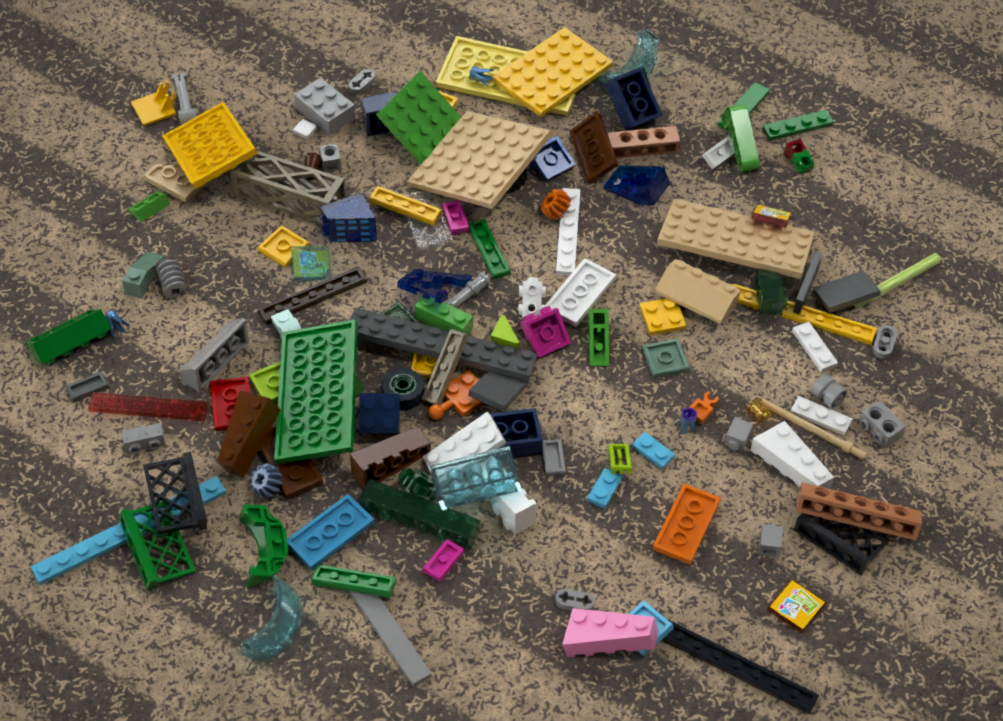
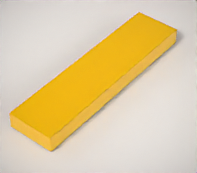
[369,186,442,226]

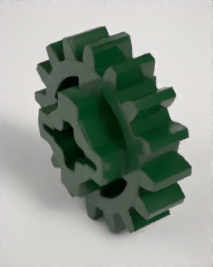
[398,468,441,501]

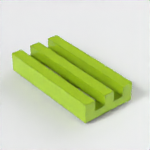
[608,444,632,474]

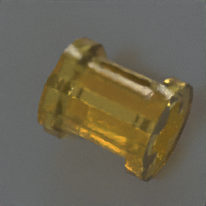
[746,398,772,423]

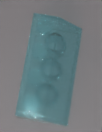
[430,446,521,510]

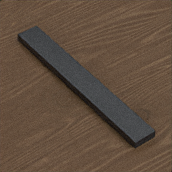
[662,619,819,714]

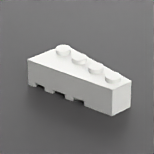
[751,421,834,489]
[471,456,536,535]

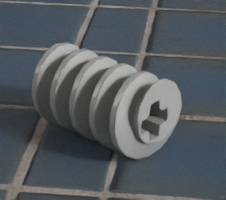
[155,258,187,299]

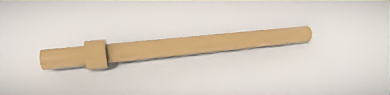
[760,399,867,460]

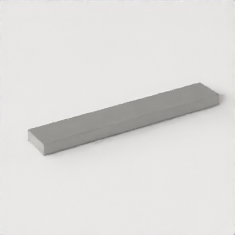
[349,591,432,687]

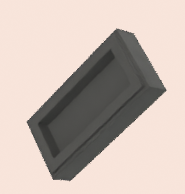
[65,371,109,403]

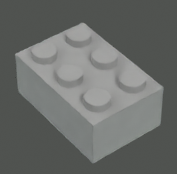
[294,78,356,136]

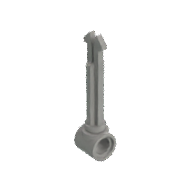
[171,72,197,126]

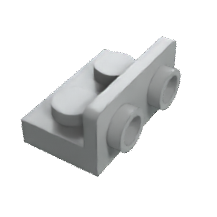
[121,423,165,454]

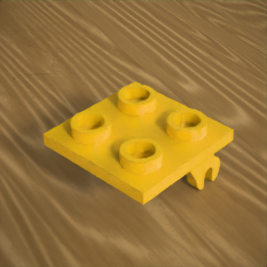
[131,80,176,126]

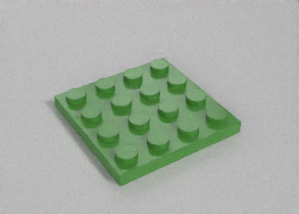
[376,71,461,165]

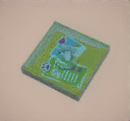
[291,246,331,281]

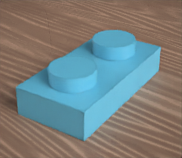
[632,432,675,470]
[587,468,623,509]

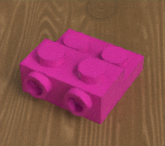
[520,306,571,358]

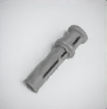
[446,272,491,308]

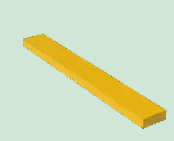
[733,284,877,345]

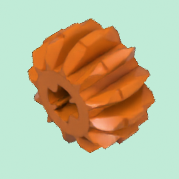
[541,189,571,220]

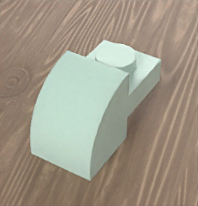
[271,309,301,340]

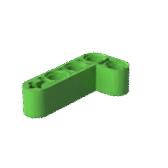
[722,104,760,172]

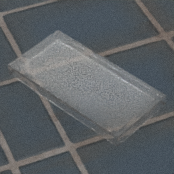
[404,190,453,252]

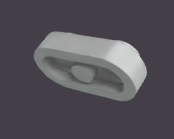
[873,325,897,359]

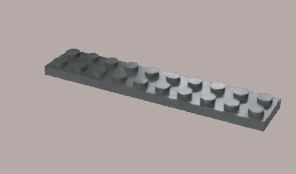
[350,308,537,381]

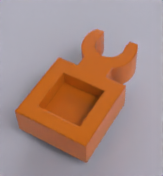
[689,391,719,425]

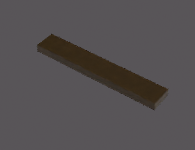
[258,267,367,325]

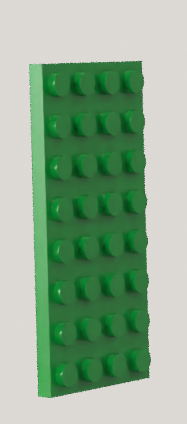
[274,319,358,464]

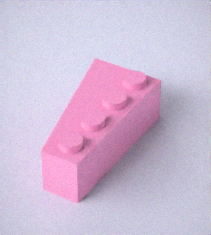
[562,608,659,657]

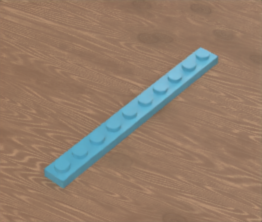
[31,476,226,585]

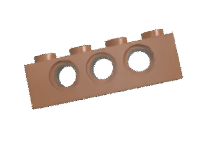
[608,126,680,159]

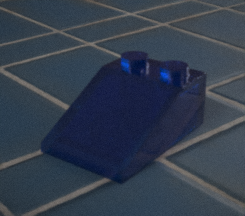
[603,165,670,206]

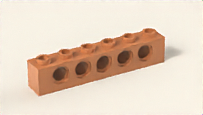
[796,482,922,541]

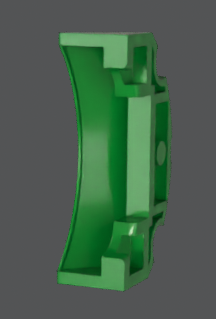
[239,504,288,588]

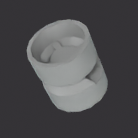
[810,373,848,410]

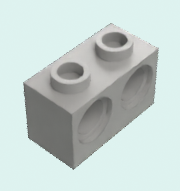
[859,400,906,448]

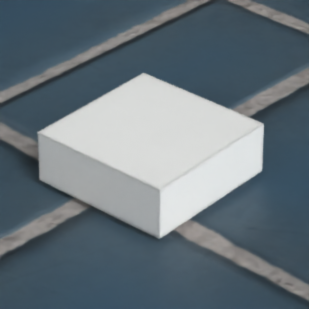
[293,119,317,140]

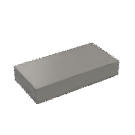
[542,439,566,477]

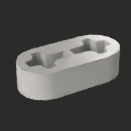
[349,69,375,95]
[555,589,595,611]

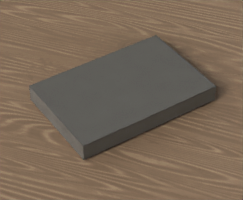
[813,271,881,313]
[468,372,529,411]

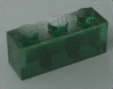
[754,269,787,316]

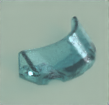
[597,28,659,84]
[240,574,302,662]

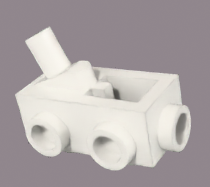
[518,277,546,320]

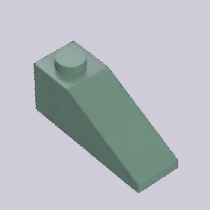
[122,252,165,298]

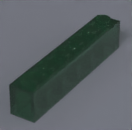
[359,479,481,549]

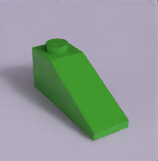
[588,309,609,366]

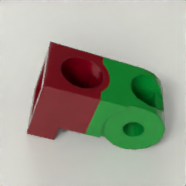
[783,139,814,173]

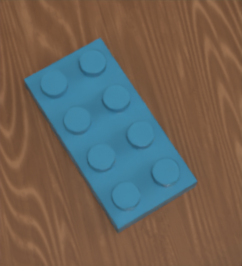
[287,494,375,571]

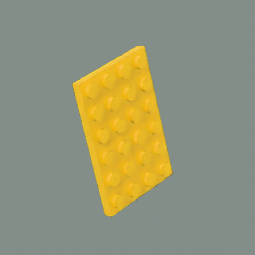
[492,27,613,117]
[163,102,258,189]

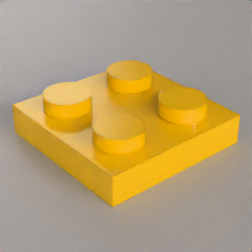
[639,298,686,336]

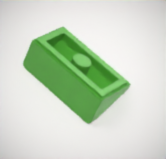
[128,191,170,222]

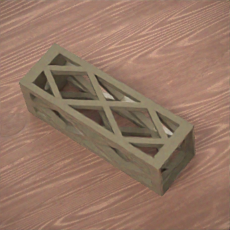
[230,150,346,227]

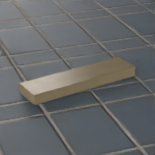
[421,329,469,405]

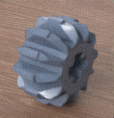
[249,464,283,498]

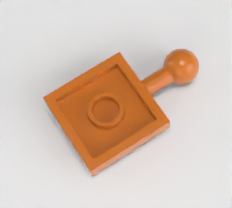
[428,370,485,420]

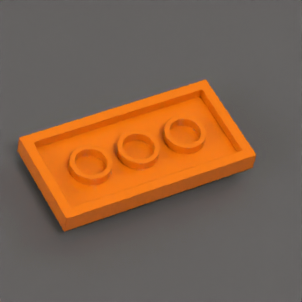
[652,483,721,565]

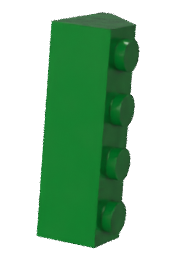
[25,308,111,365]

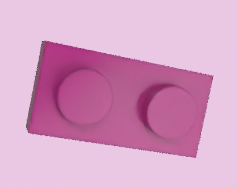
[442,200,469,235]
[423,539,464,582]

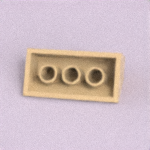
[655,259,741,324]

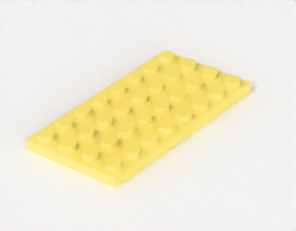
[436,36,577,116]

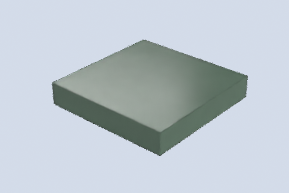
[642,339,690,378]

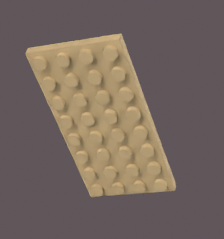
[657,199,815,279]

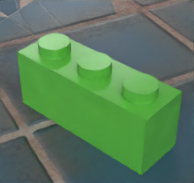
[415,293,473,335]

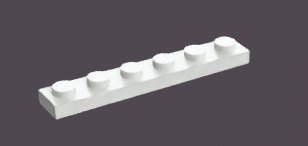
[556,188,580,276]

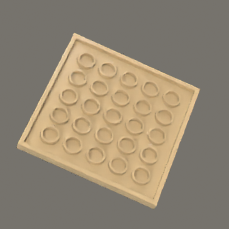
[407,111,552,209]

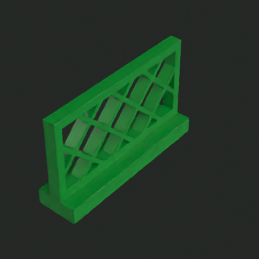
[119,502,196,591]

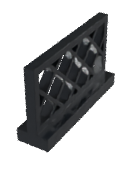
[143,452,207,535]
[794,513,890,576]

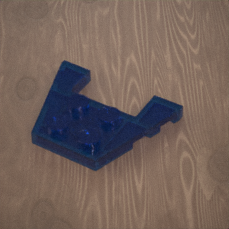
[397,269,472,304]

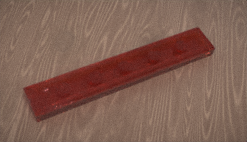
[88,392,209,421]

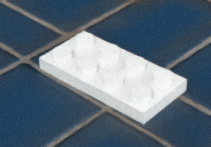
[545,258,616,327]
[423,412,506,488]

